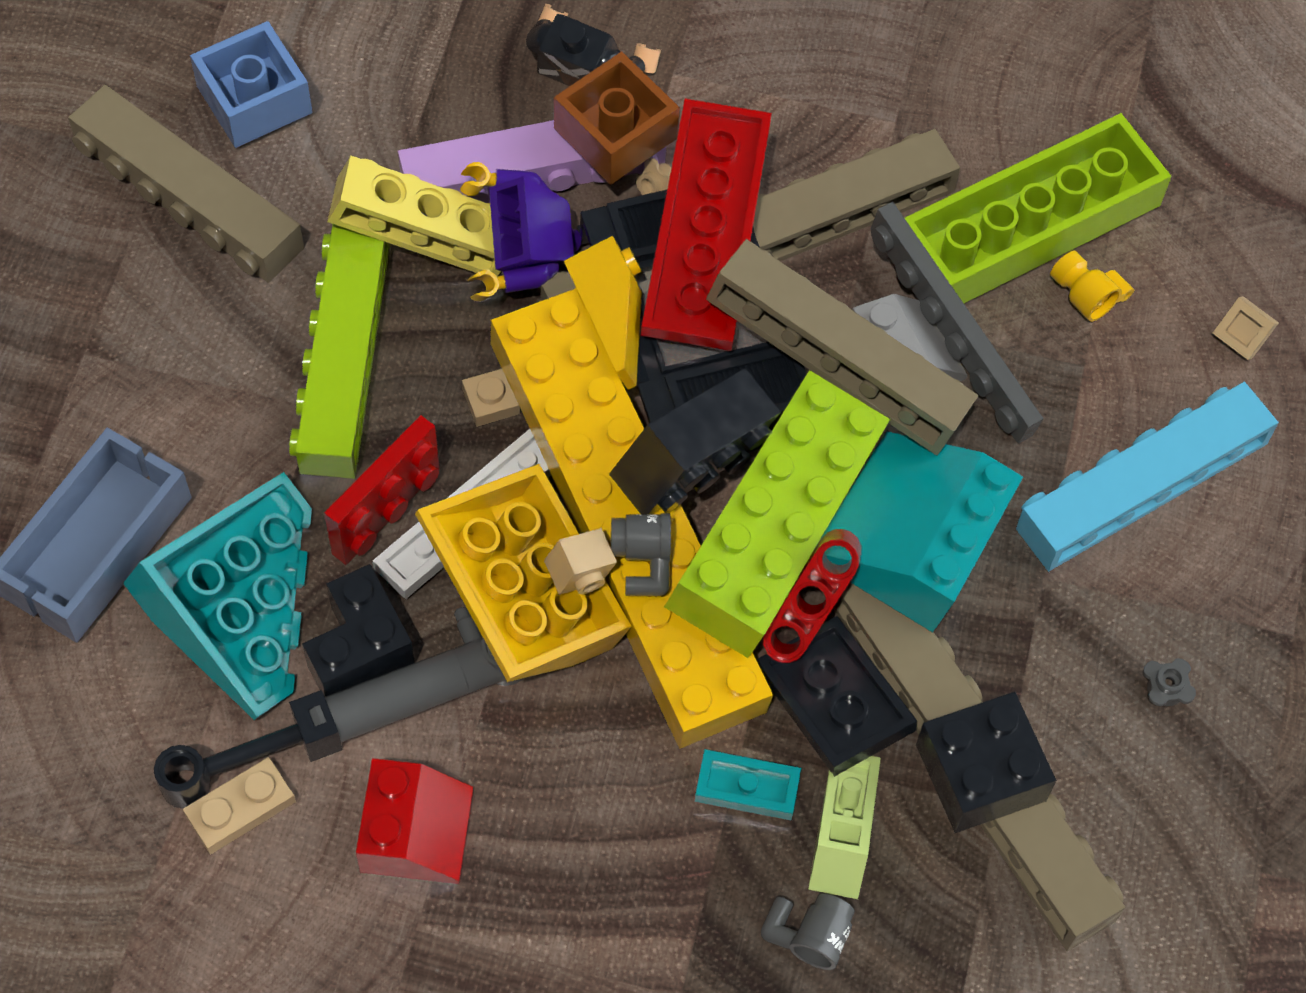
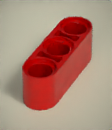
[763,529,862,663]

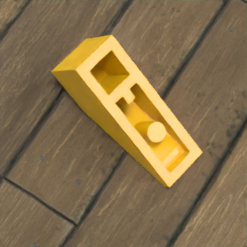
[564,236,642,390]

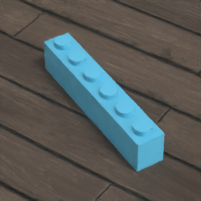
[1016,381,1279,572]

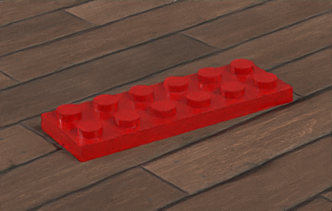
[641,98,772,351]

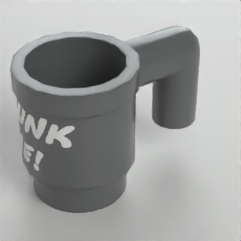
[611,513,671,596]
[761,893,855,970]

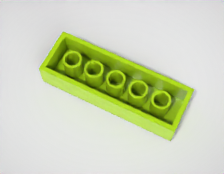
[905,113,1172,303]
[664,370,890,658]

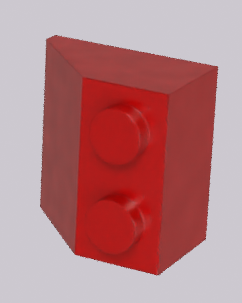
[356,758,474,884]

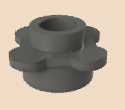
[1143,658,1196,706]

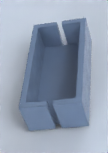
[0,427,192,643]

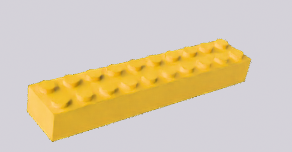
[491,288,773,749]

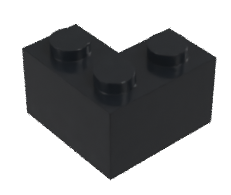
[302,564,415,697]

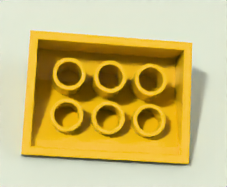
[415,464,632,682]

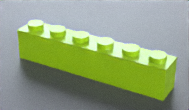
[289,224,390,479]

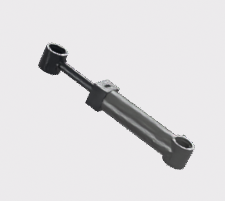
[154,607,524,809]

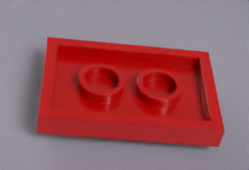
[324,415,440,565]

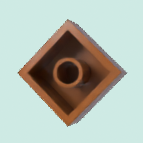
[554,51,680,185]

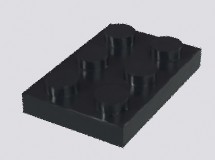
[756,616,917,777]

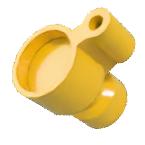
[1050,250,1134,322]

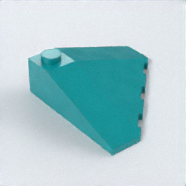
[123,472,312,720]

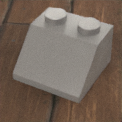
[852,294,967,381]

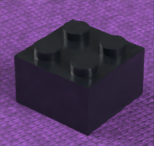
[916,692,1057,833]

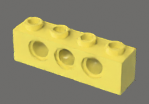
[327,156,501,276]

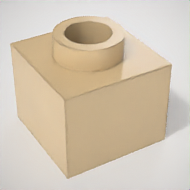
[544,528,617,595]

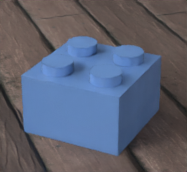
[190,21,313,148]

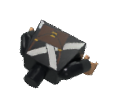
[526,4,661,86]

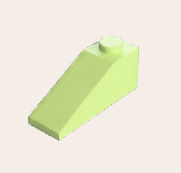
[808,756,881,899]

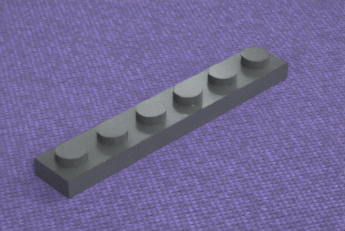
[870,201,1044,444]

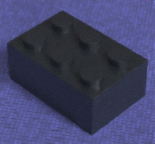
[609,368,781,514]

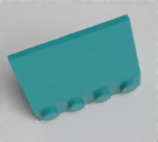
[818,431,1023,633]

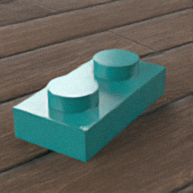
[694,749,801,820]

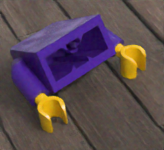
[460,162,581,301]

